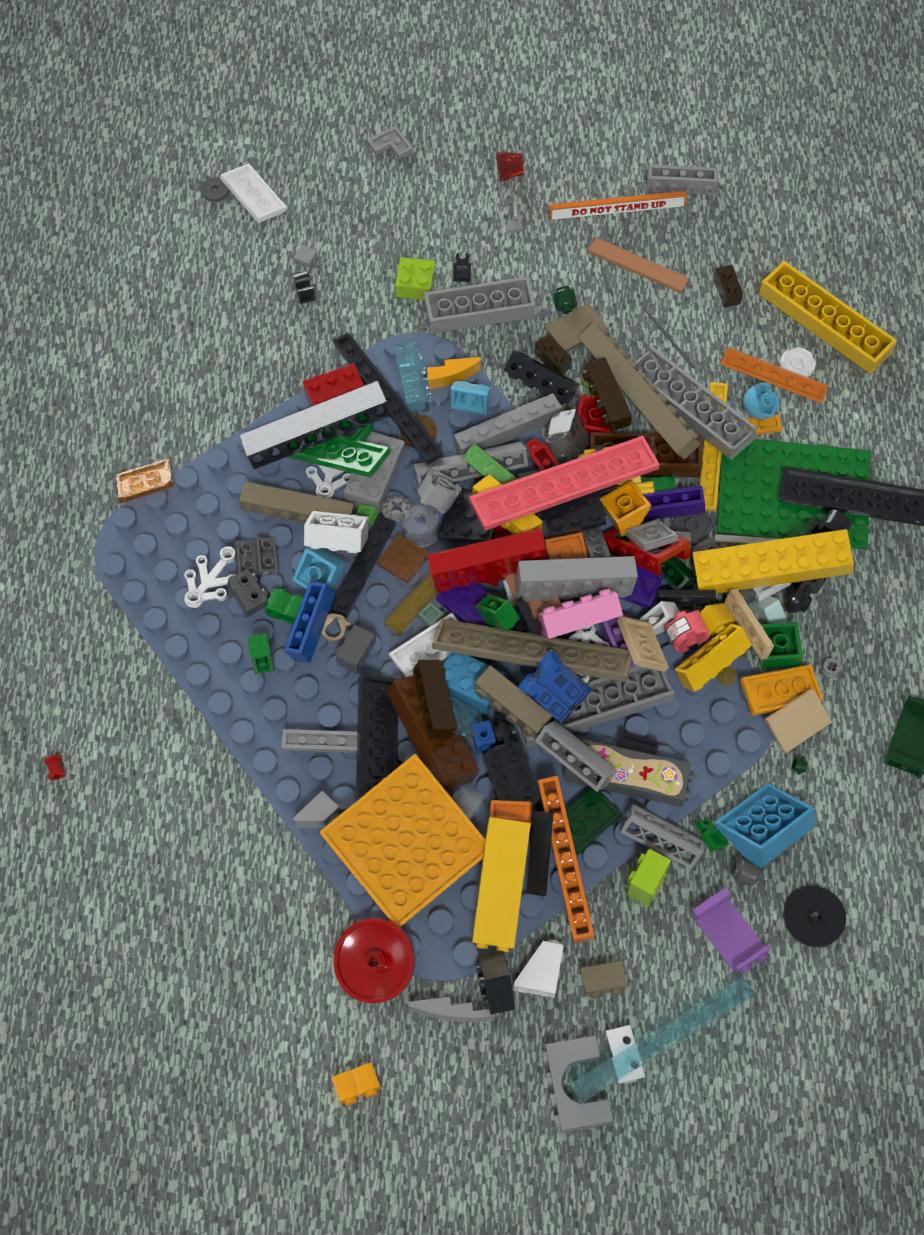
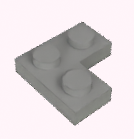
[367,126,414,160]

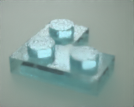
[450,697,483,739]

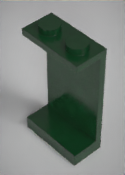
[883,696,924,778]

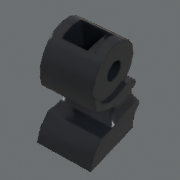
[293,271,315,304]

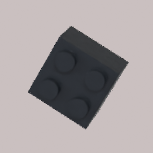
[476,951,515,1015]

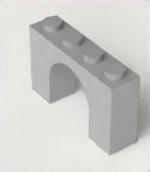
[542,1035,613,1134]

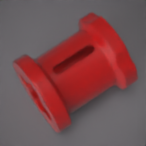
[44,755,66,781]

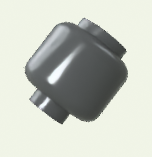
[731,857,763,886]

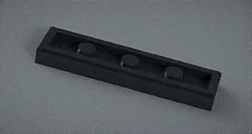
[527,811,554,896]

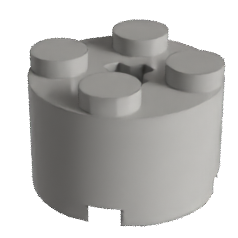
[417,470,461,514]

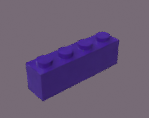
[643,486,705,521]

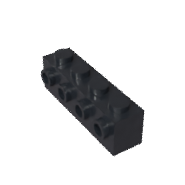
[504,351,580,405]

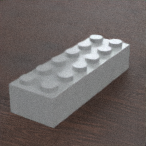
[424,276,536,334]
[514,556,638,602]

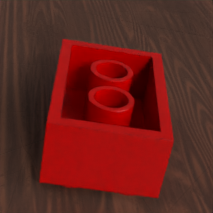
[303,363,364,407]

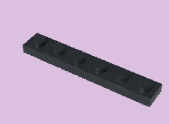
[330,515,396,618]

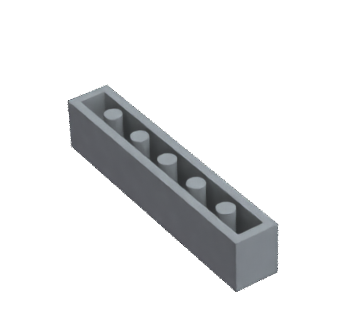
[454,393,562,454]
[413,441,528,487]

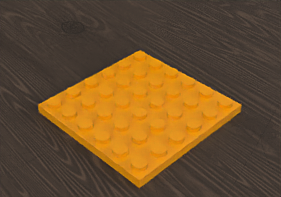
[319,754,485,927]

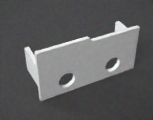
[606,1025,645,1084]

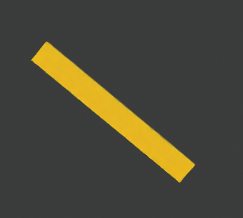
[699,382,728,512]

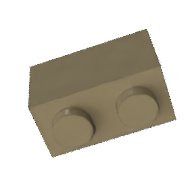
[580,961,627,999]

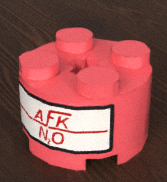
[664,610,710,653]

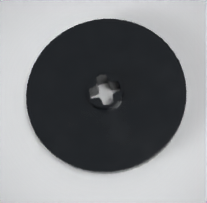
[784,886,846,947]

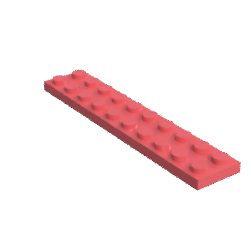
[469,436,660,531]

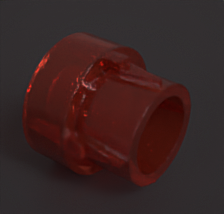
[496,151,524,182]

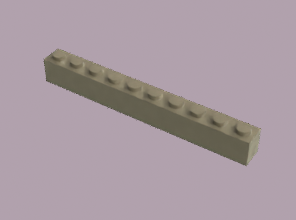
[578,322,701,459]

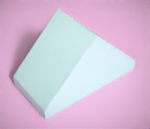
[749,596,788,624]

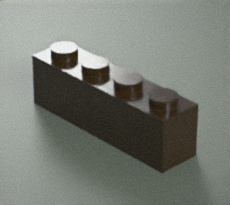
[582,357,632,432]
[413,660,457,739]

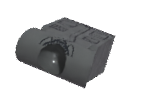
[546,409,589,465]

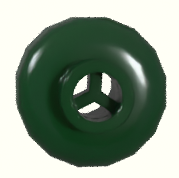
[553,286,577,314]

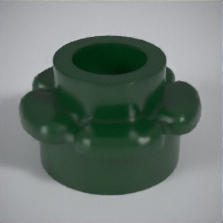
[791,756,808,775]

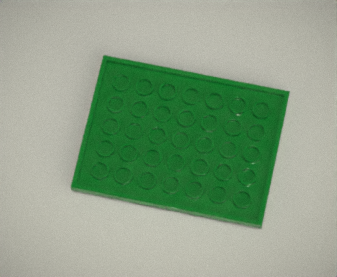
[717,439,871,550]

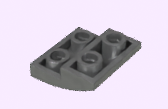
[235,537,278,577]

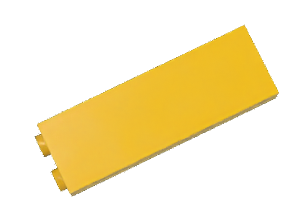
[471,817,531,952]

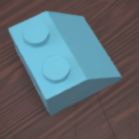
[451,381,491,415]
[292,546,347,590]

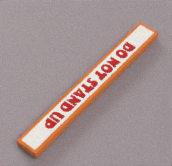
[549,191,687,220]

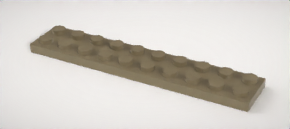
[432,619,633,682]

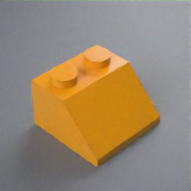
[600,480,651,537]

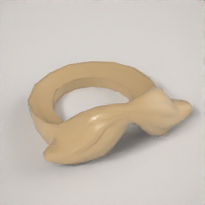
[321,613,351,641]

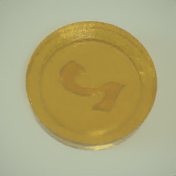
[717,667,737,686]

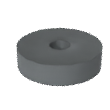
[201,177,229,202]

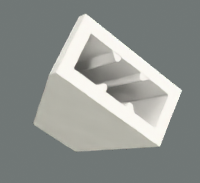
[513,940,564,998]

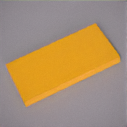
[740,664,824,716]

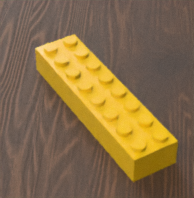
[759,261,897,374]
[693,529,854,594]

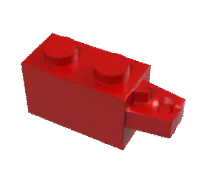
[526,438,559,472]

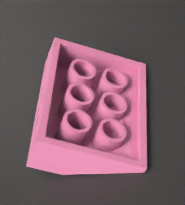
[537,589,623,639]

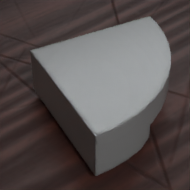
[506,215,523,234]

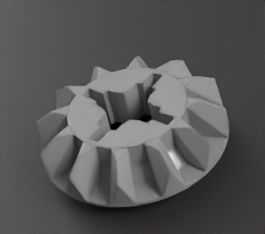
[382,494,412,523]

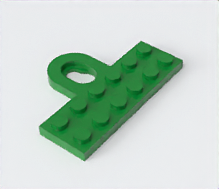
[280,413,391,478]

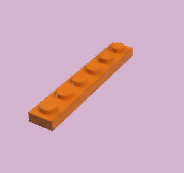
[721,347,829,403]

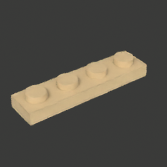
[724,588,774,660]

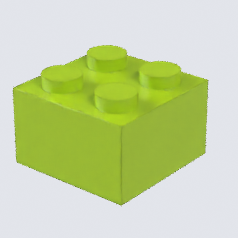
[395,257,436,300]
[626,849,671,906]

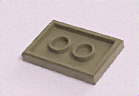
[544,303,608,352]

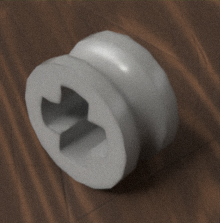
[822,658,841,677]

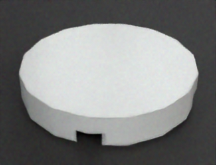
[780,347,816,377]

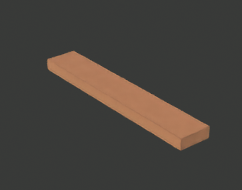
[588,237,689,293]

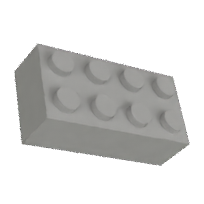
[344,432,405,514]

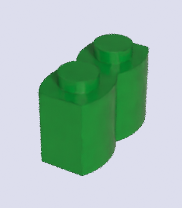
[264,589,304,625]

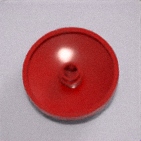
[333,918,415,1003]

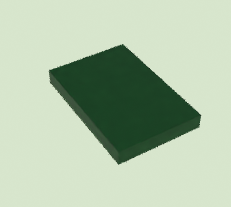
[566,788,622,855]

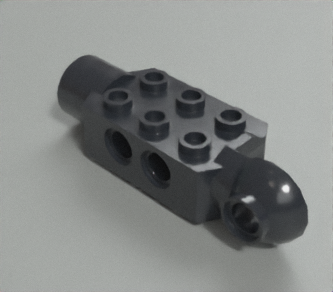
[787,510,853,613]
[483,718,541,834]

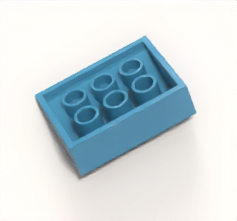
[714,783,815,868]

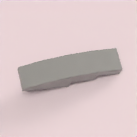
[408,997,495,1023]

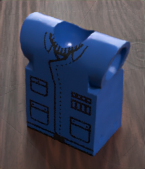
[518,649,593,724]

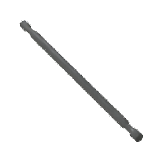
[643,307,695,369]

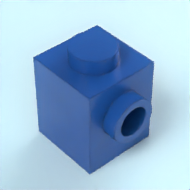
[470,720,496,754]

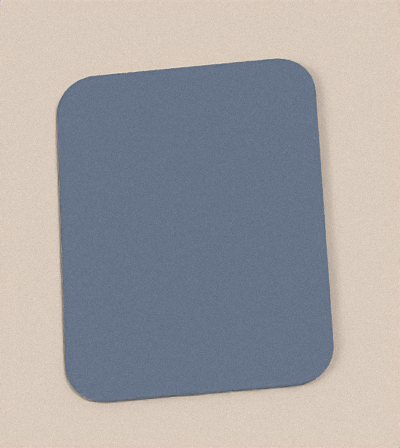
[94,332,774,981]

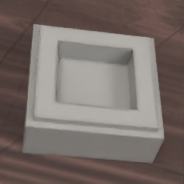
[294,245,317,267]

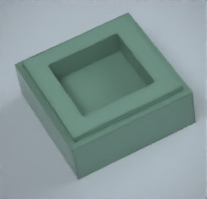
[417,602,444,627]

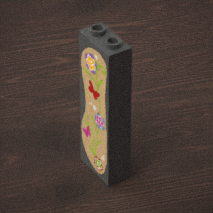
[564,738,694,807]

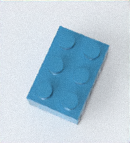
[443,652,505,714]

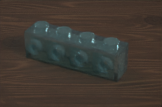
[394,341,432,414]

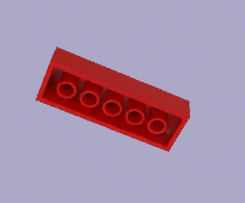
[427,528,548,592]

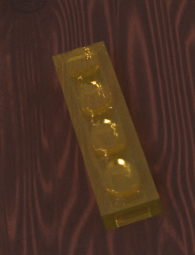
[384,572,441,636]

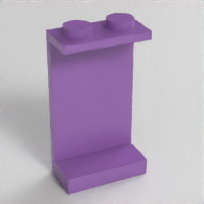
[691,887,772,975]

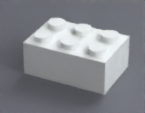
[304,511,369,553]

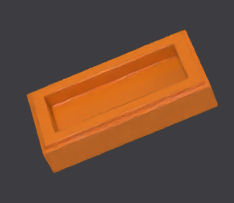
[490,800,532,823]

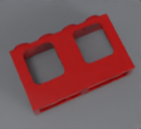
[603,521,690,575]

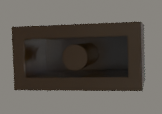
[713,265,743,308]
[535,334,572,374]

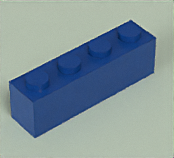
[284,581,335,663]

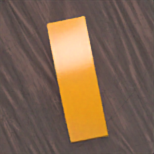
[427,357,481,390]

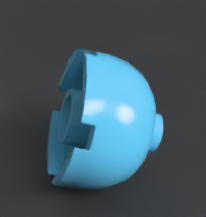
[744,382,779,420]

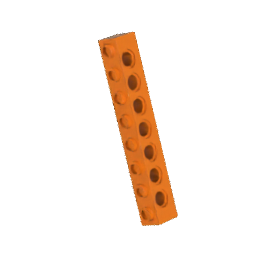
[538,776,594,944]

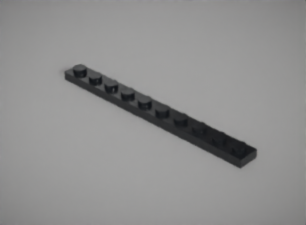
[333,333,443,465]

